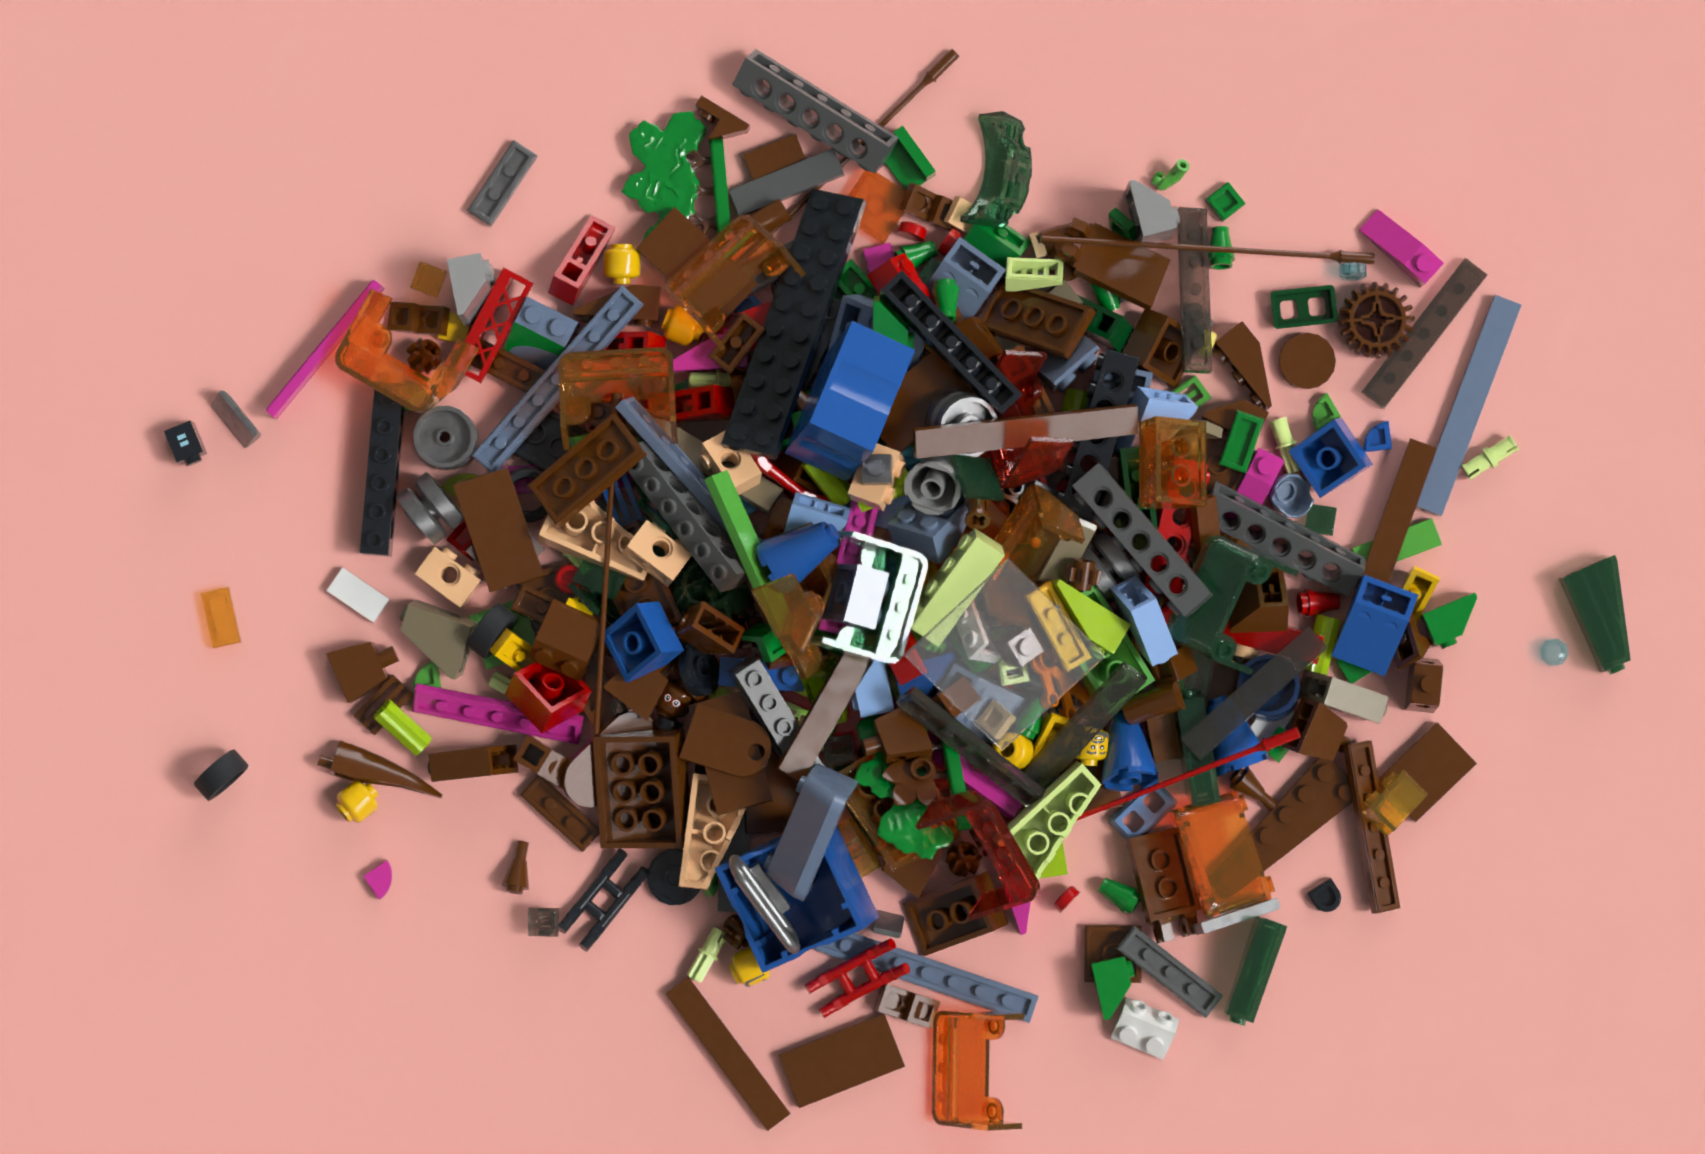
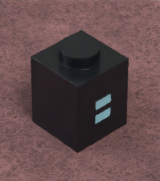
[164,420,207,467]

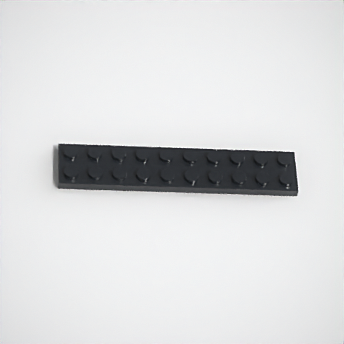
[721,189,867,460]

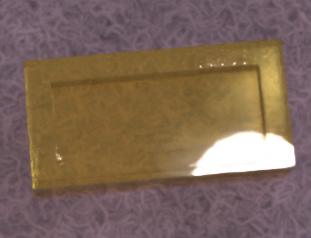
[201,587,242,649]

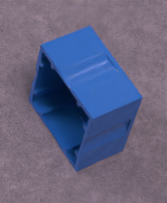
[784,321,915,481]
[715,825,879,973]

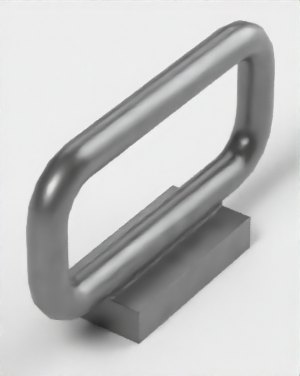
[729,855,800,954]

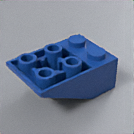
[1331,575,1418,676]

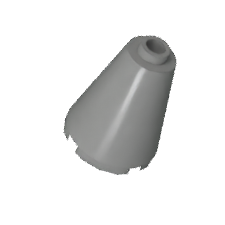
[904,455,962,515]

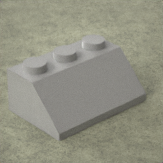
[1124,180,1180,242]
[447,253,496,327]

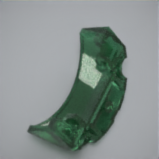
[960,111,1032,228]

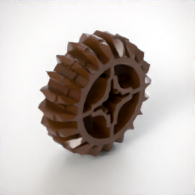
[1338,282,1415,359]

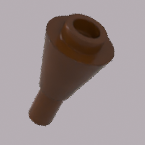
[1229,766,1277,811]
[501,841,529,895]

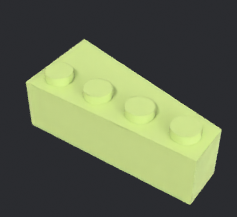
[906,528,1005,646]
[993,761,1101,883]

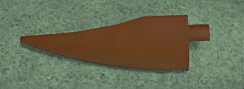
[317,740,442,798]

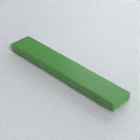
[704,470,798,638]

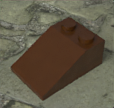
[903,871,1008,957]

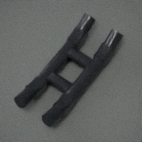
[557,848,650,952]

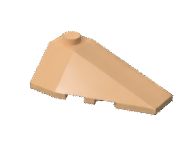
[537,500,648,582]
[679,773,747,890]

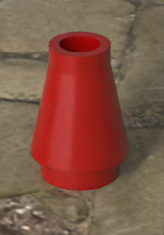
[1296,589,1340,617]

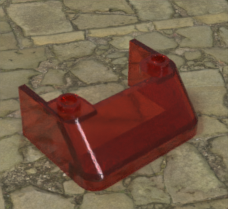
[988,350,1074,489]
[915,790,1040,921]

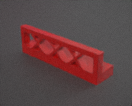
[450,267,534,384]

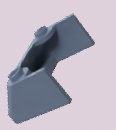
[763,763,859,901]

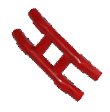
[750,454,829,502]
[804,938,910,1018]

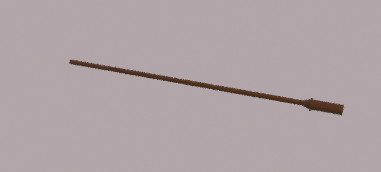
[736,49,960,267]
[1040,236,1375,264]
[593,393,623,734]

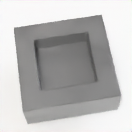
[862,454,893,485]

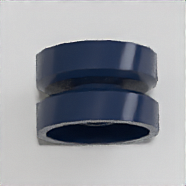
[1237,654,1300,722]

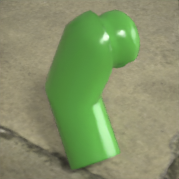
[1151,159,1189,191]

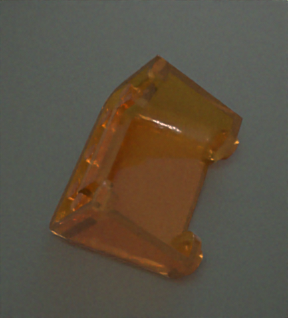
[1170,790,1275,920]

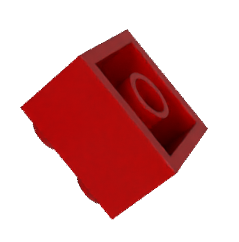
[505,662,592,733]

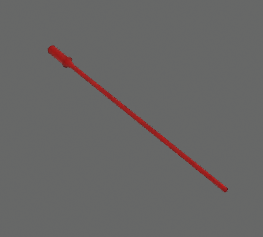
[982,727,1301,856]

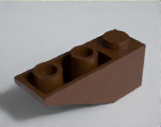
[573,284,662,327]
[1214,321,1272,410]
[513,735,569,789]

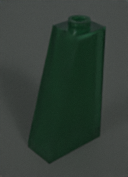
[1559,555,1631,675]
[1174,688,1221,806]
[1224,916,1287,1026]

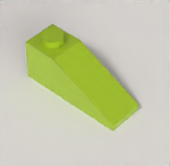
[1051,579,1131,656]

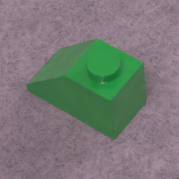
[873,296,914,349]
[1420,593,1477,649]
[1090,955,1135,1020]

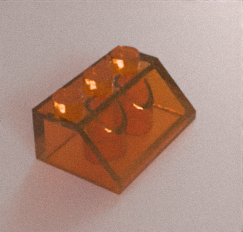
[1139,416,1207,509]

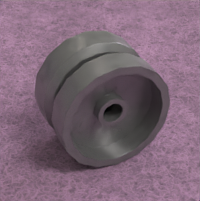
[925,388,997,459]
[413,406,479,470]
[395,471,465,545]
[1081,530,1141,603]

